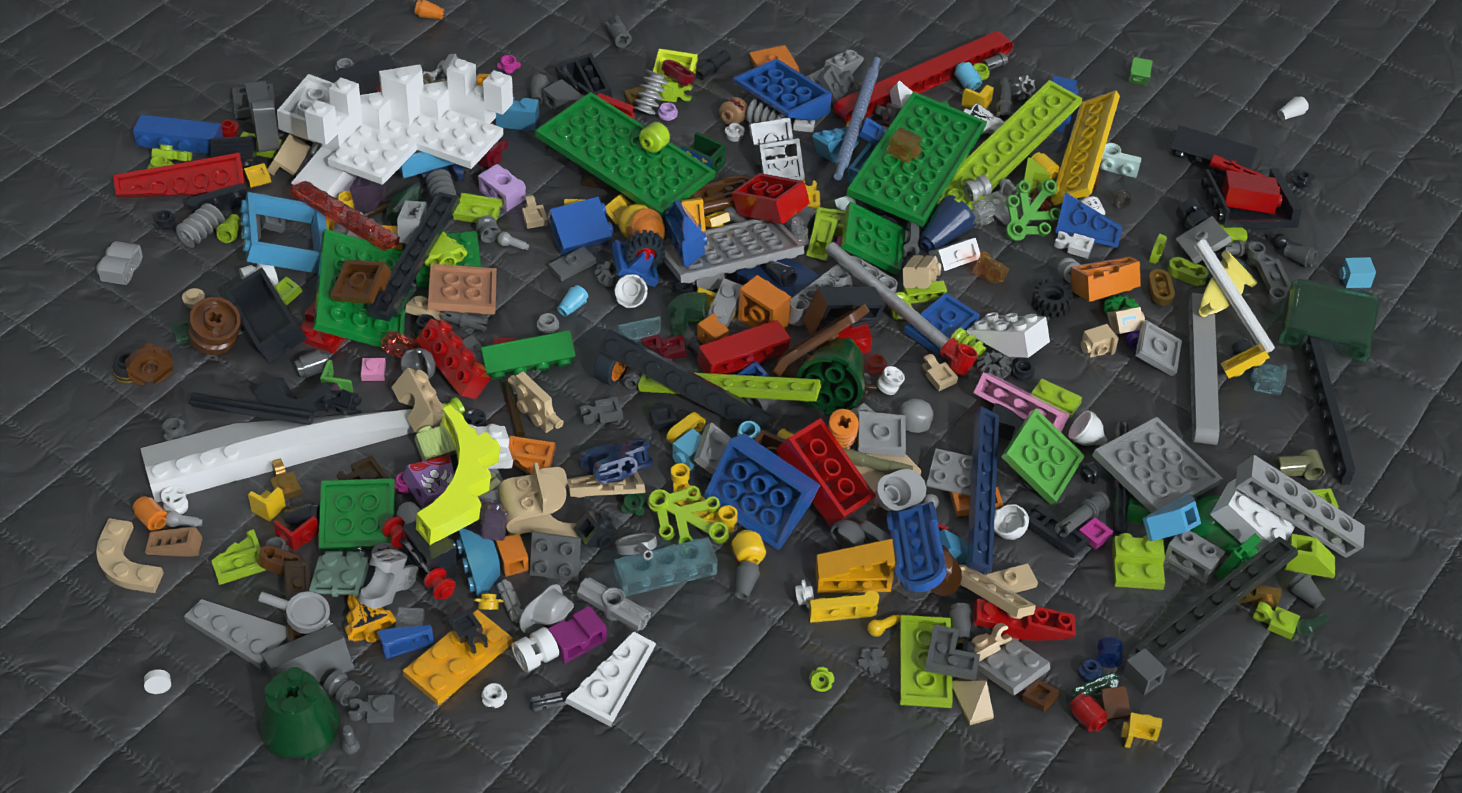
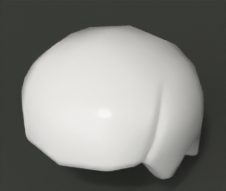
[614,274,648,308]
[994,504,1029,540]

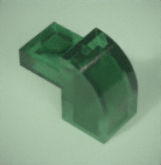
[668,292,710,337]

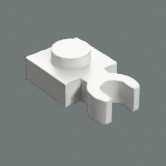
[1054,231,1095,259]

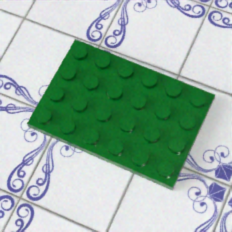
[313,229,406,353]

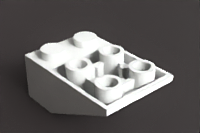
[966,312,1050,358]

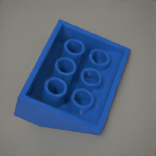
[733,58,832,120]
[703,433,820,550]

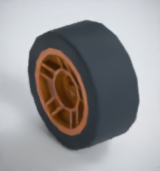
[594,351,628,386]

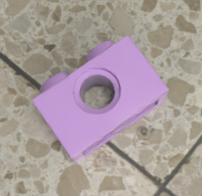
[478,164,526,211]

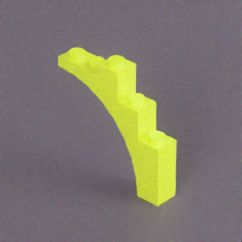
[416,405,501,545]

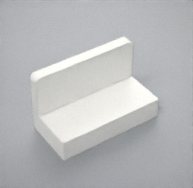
[928,238,981,271]

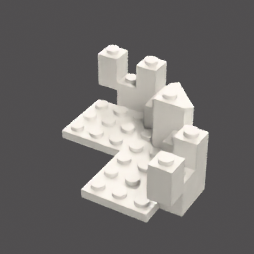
[304,58,513,185]

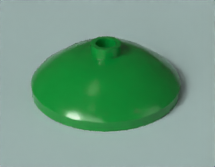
[1190,495,1242,554]

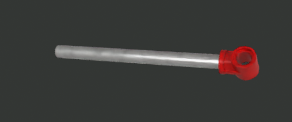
[825,242,978,375]

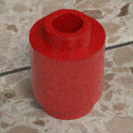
[1069,693,1108,732]

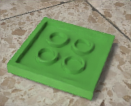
[1001,408,1085,505]

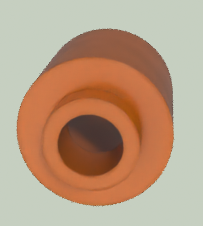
[133,496,167,531]

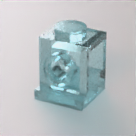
[1251,363,1288,396]

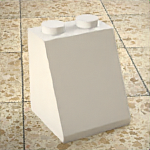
[291,147,369,211]

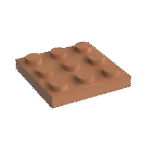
[428,264,497,314]

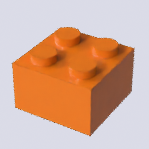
[738,275,791,330]

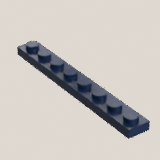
[967,406,999,575]

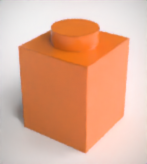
[496,534,529,577]

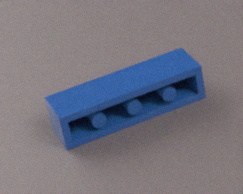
[133,115,223,155]

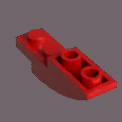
[974,599,1076,641]

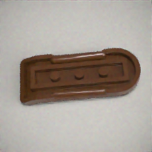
[686,175,752,213]
[772,303,869,377]

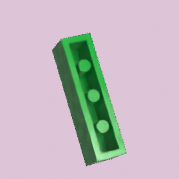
[480,330,576,380]

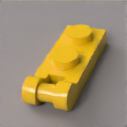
[809,590,879,623]

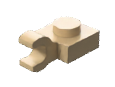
[522,195,548,229]
[405,296,446,320]
[922,354,958,391]
[971,623,1012,662]

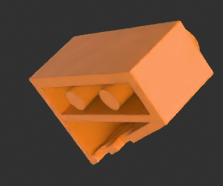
[1071,256,1141,302]

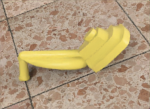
[1198,250,1257,317]

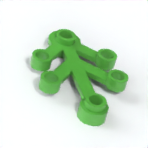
[1005,179,1061,241]

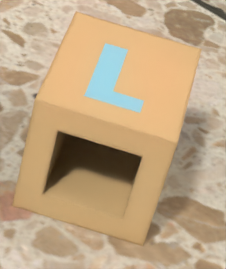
[1107,307,1145,334]

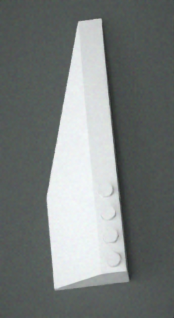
[140,409,414,502]

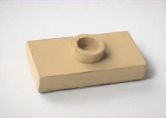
[985,564,1038,593]

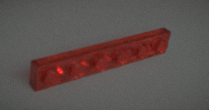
[290,181,400,251]

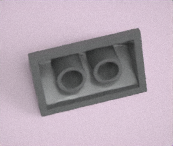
[261,624,354,684]

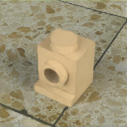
[1081,324,1118,358]

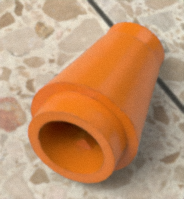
[415,0,444,20]

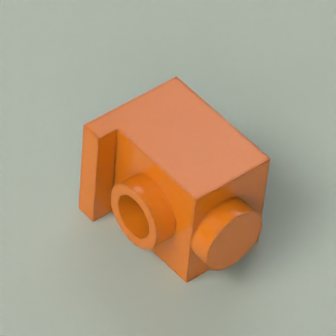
[697,313,729,344]

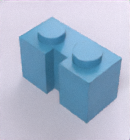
[496,97,540,131]

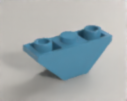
[813,126,862,162]
[1143,494,1201,541]
[456,528,501,599]

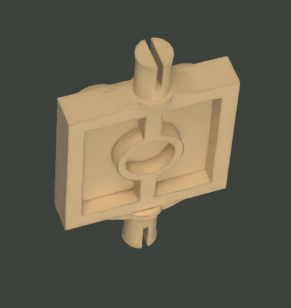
[508,372,564,433]

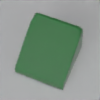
[1127,497,1151,525]

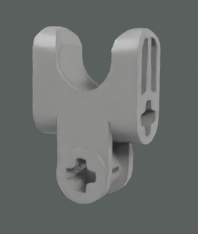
[358,549,419,609]

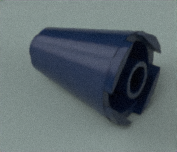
[919,195,975,251]

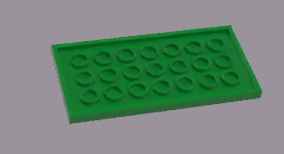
[535,92,716,218]
[846,92,987,227]

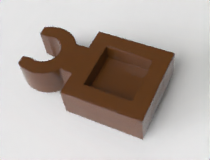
[1016,679,1059,713]

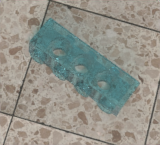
[615,537,718,597]

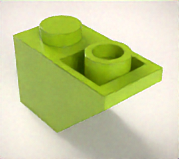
[1285,534,1335,578]

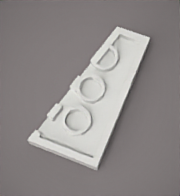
[565,632,656,727]

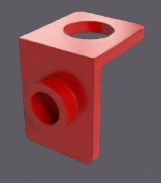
[273,516,319,551]

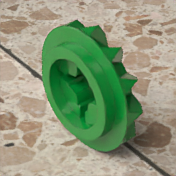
[1104,293,1139,316]

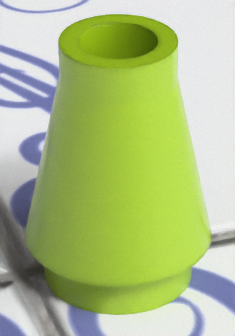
[216,214,241,243]

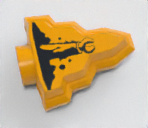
[345,595,396,642]

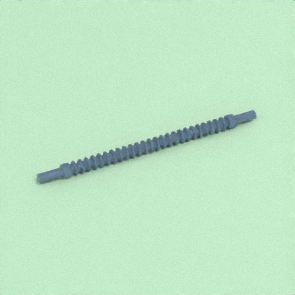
[834,57,881,180]

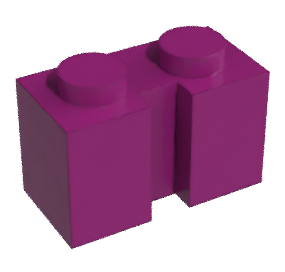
[548,606,607,664]

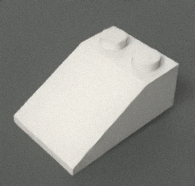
[277,74,334,142]

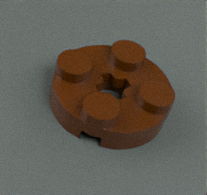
[125,343,173,385]

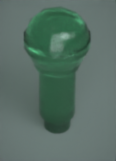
[1297,614,1329,636]

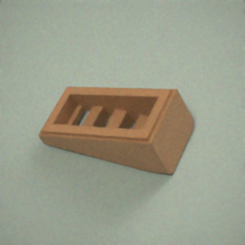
[145,527,202,557]

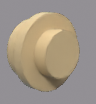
[182,288,205,309]

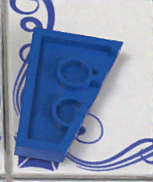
[1055,192,1123,248]

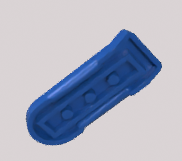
[887,502,947,592]

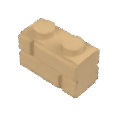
[903,255,941,289]

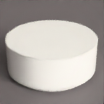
[144,670,171,694]

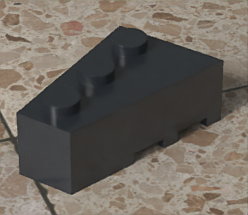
[555,53,613,98]
[802,287,885,335]

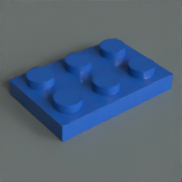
[904,293,980,355]

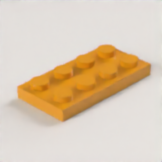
[403,609,513,706]

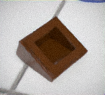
[1098,686,1131,721]

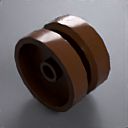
[188,297,240,355]

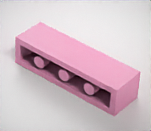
[974,372,1070,432]

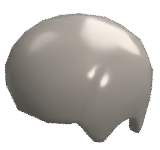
[899,398,934,433]

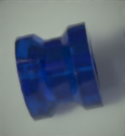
[1097,637,1123,668]

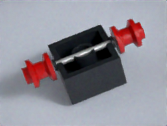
[382,517,457,599]

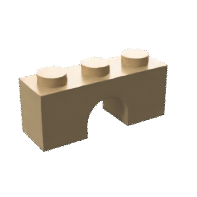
[392,367,444,433]

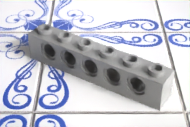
[1235,455,1365,558]

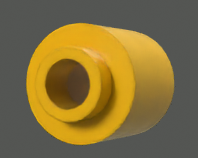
[1031,152,1059,180]

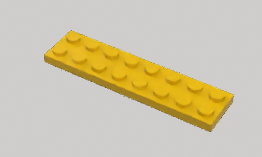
[1051,90,1120,206]

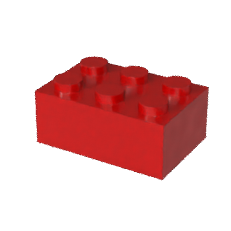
[731,173,810,224]

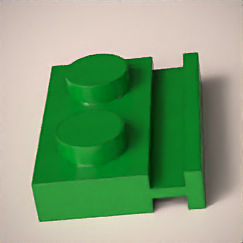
[1215,533,1262,581]

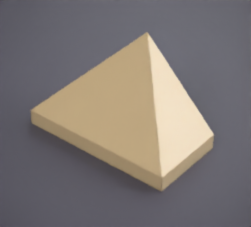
[952,676,994,725]

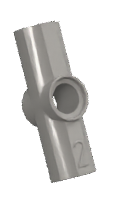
[577,577,651,631]

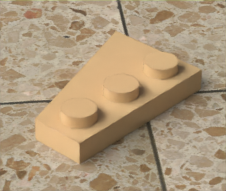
[567,471,645,498]

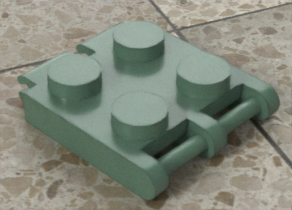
[309,551,369,597]

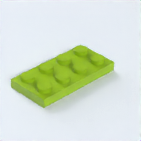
[900,615,953,708]

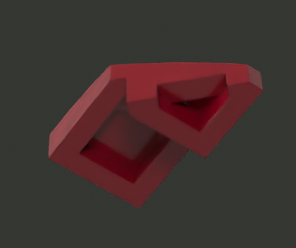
[641,334,687,359]

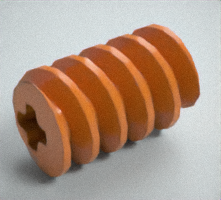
[828,409,859,450]

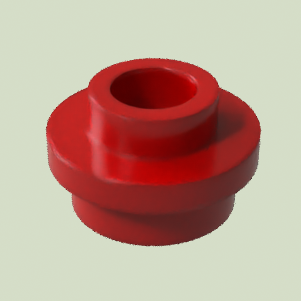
[220,120,239,138]

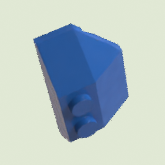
[664,200,707,267]

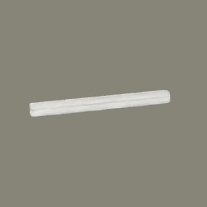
[1194,239,1275,353]

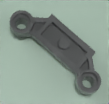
[1246,241,1293,312]

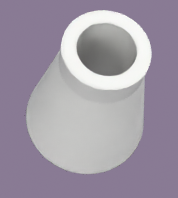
[1277,96,1308,121]

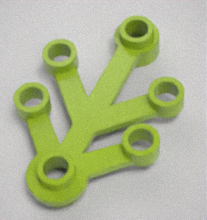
[648,486,729,552]

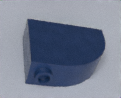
[736,259,820,298]

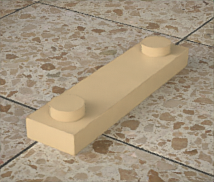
[959,564,1036,619]

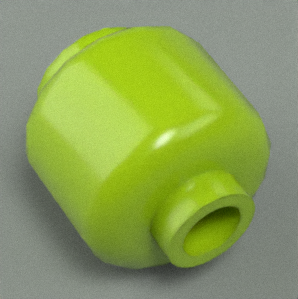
[639,122,670,153]

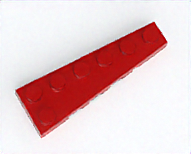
[113,153,246,197]

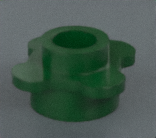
[621,493,647,516]

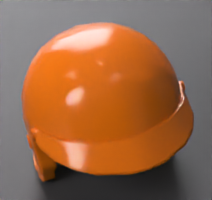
[626,208,665,239]

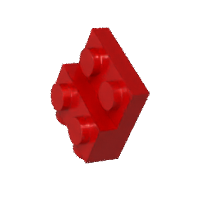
[301,300,346,354]

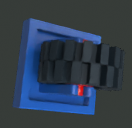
[612,230,665,287]

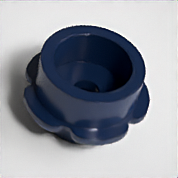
[1078,659,1103,683]

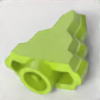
[424,231,467,267]

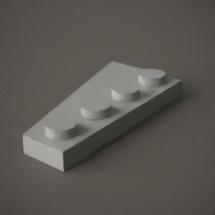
[184,599,287,670]

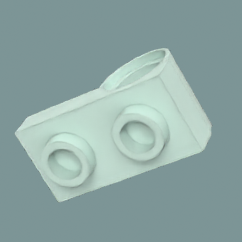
[1099,143,1141,178]

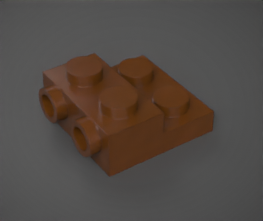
[330,260,391,304]

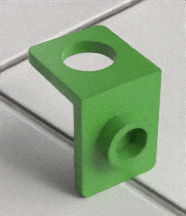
[1128,57,1153,86]
[321,360,353,396]

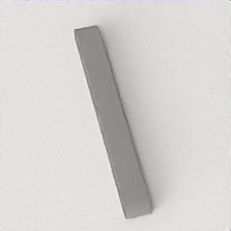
[1188,293,1219,445]

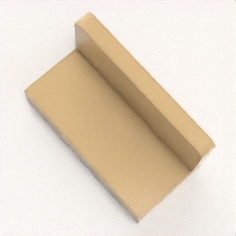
[267,134,311,176]

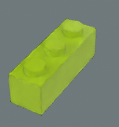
[903,281,947,304]

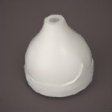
[1068,410,1107,446]

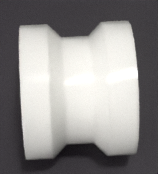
[877,366,905,395]
[161,485,188,514]

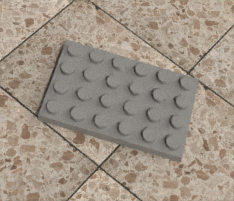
[662,218,804,283]

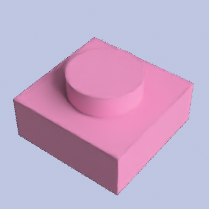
[361,358,386,381]

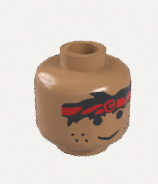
[719,97,748,125]

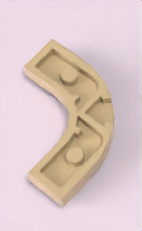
[96,518,164,593]

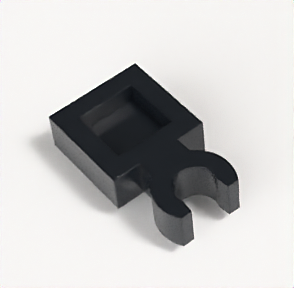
[448,609,488,654]

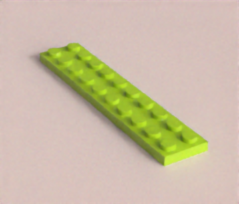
[935,80,1082,210]

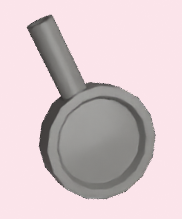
[615,532,657,560]
[258,592,330,634]

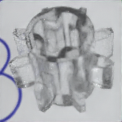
[971,199,996,226]

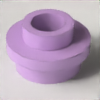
[658,103,678,121]

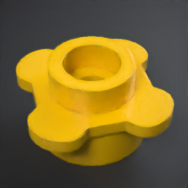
[474,594,504,610]

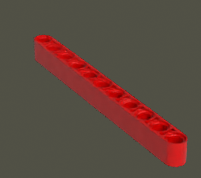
[833,31,1013,124]

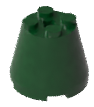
[797,337,865,415]
[259,667,339,760]

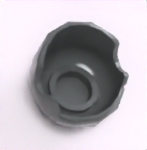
[401,348,435,380]
[831,520,866,548]

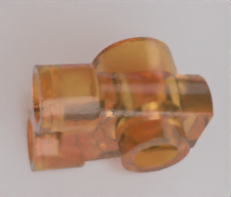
[972,250,1010,283]

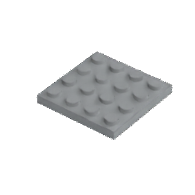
[1092,417,1223,513]

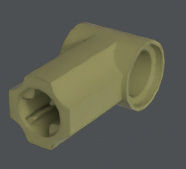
[1274,449,1325,480]

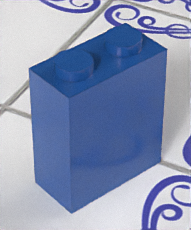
[548,196,613,255]

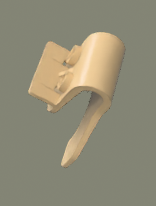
[498,462,580,538]

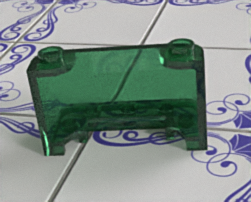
[1279,279,1379,362]

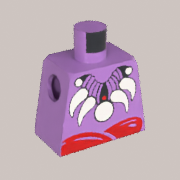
[402,455,454,507]

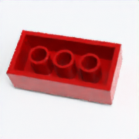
[776,418,875,527]

